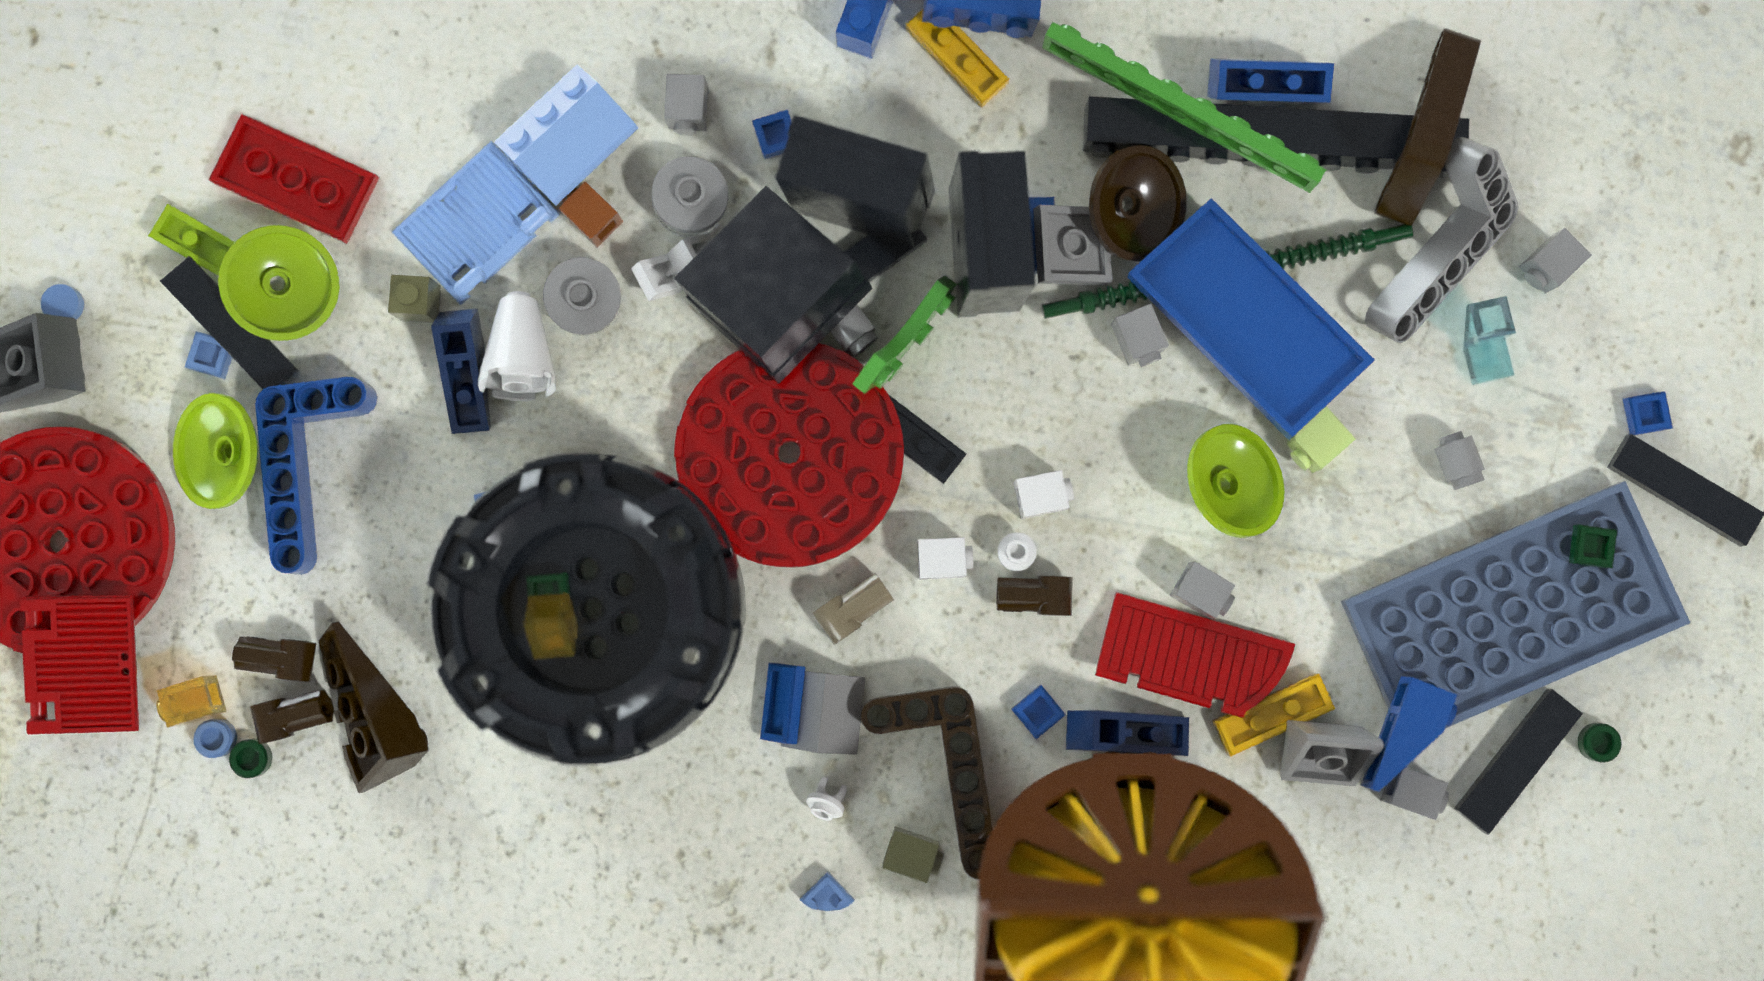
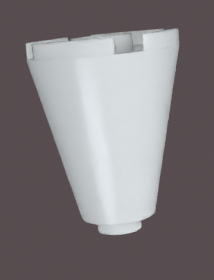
[478,291,556,401]

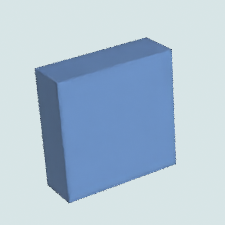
[185,331,232,379]

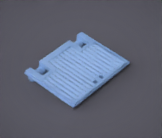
[392,141,560,305]

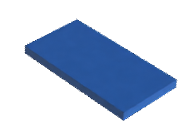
[1127,198,1375,440]

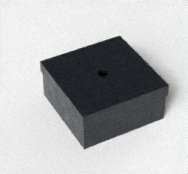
[775,115,935,248]
[948,151,1036,317]
[674,186,873,384]

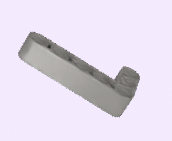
[1365,137,1518,343]

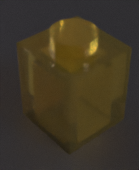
[524,593,578,659]
[157,675,227,728]

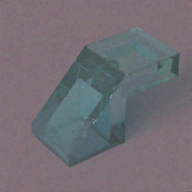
[1463,296,1516,385]

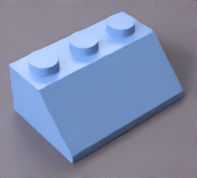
[494,65,638,206]

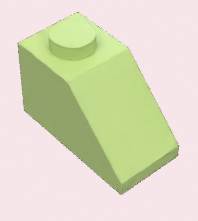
[1287,406,1356,473]

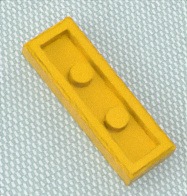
[906,9,1010,108]
[1212,673,1335,757]

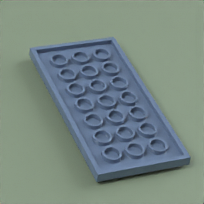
[1341,481,1690,728]

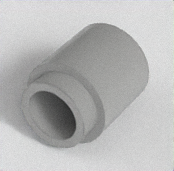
[830,305,878,356]
[1434,431,1485,490]

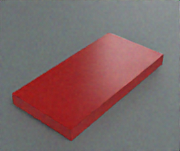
[208,114,379,244]

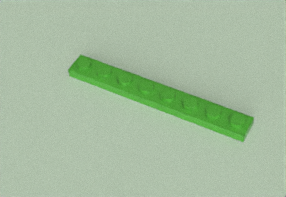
[1042,22,1326,193]

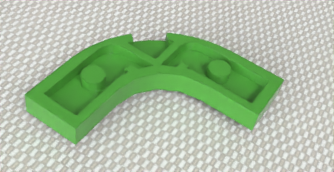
[853,275,957,394]

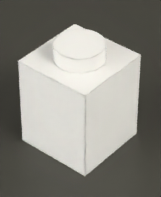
[1014,470,1074,520]
[918,537,973,580]

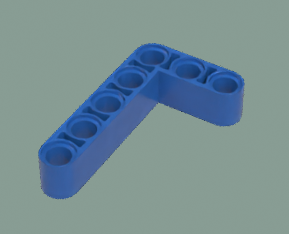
[255,377,377,575]

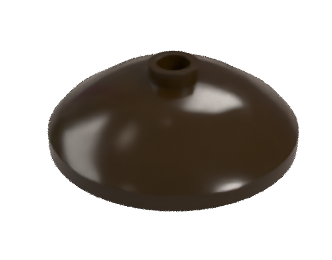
[1089,145,1187,262]

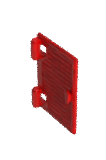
[20,595,139,735]

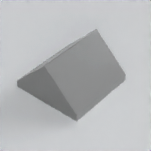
[781,671,865,755]
[1280,720,1384,786]

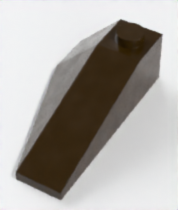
[318,622,429,794]

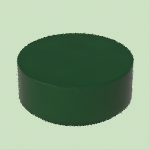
[1578,723,1622,763]
[229,739,273,778]

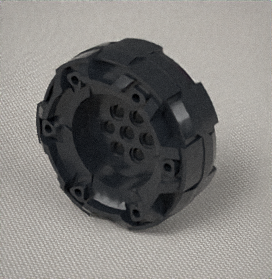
[427,453,746,765]

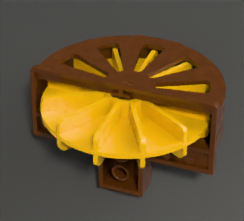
[974,752,1326,981]

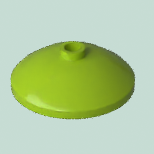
[218,225,340,341]
[173,393,258,509]
[1187,424,1285,538]

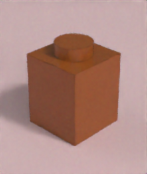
[559,181,623,248]

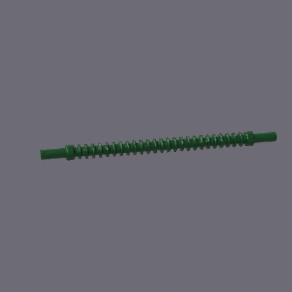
[1041,224,1413,319]

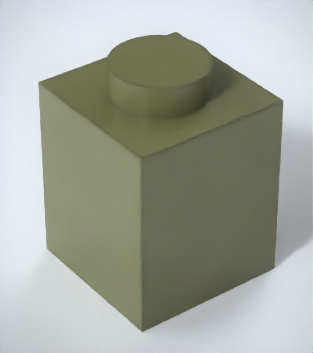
[388,274,441,323]
[882,826,944,883]

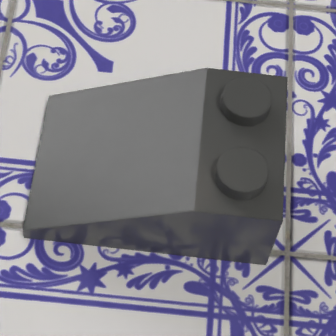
[0,313,86,413]

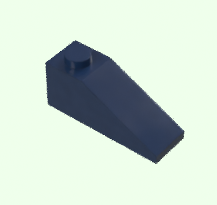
[431,309,491,434]
[1066,710,1189,756]

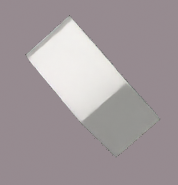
[631,233,712,301]

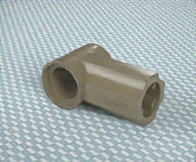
[812,573,894,645]

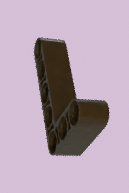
[1374,28,1481,226]
[861,686,993,880]

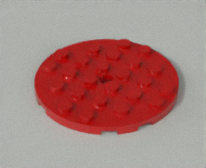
[674,343,904,568]
[0,427,175,653]

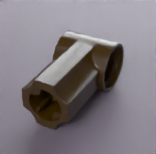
[996,576,1073,616]
[232,636,317,682]
[250,690,335,744]

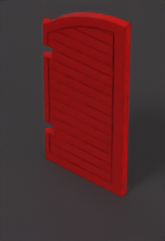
[1095,592,1295,719]

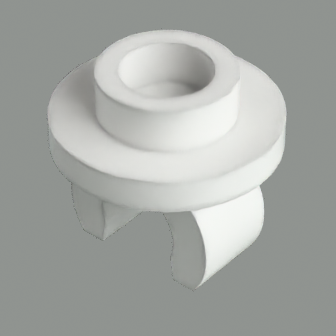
[998,533,1036,571]
[806,777,847,821]

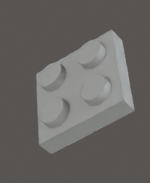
[1033,205,1113,285]

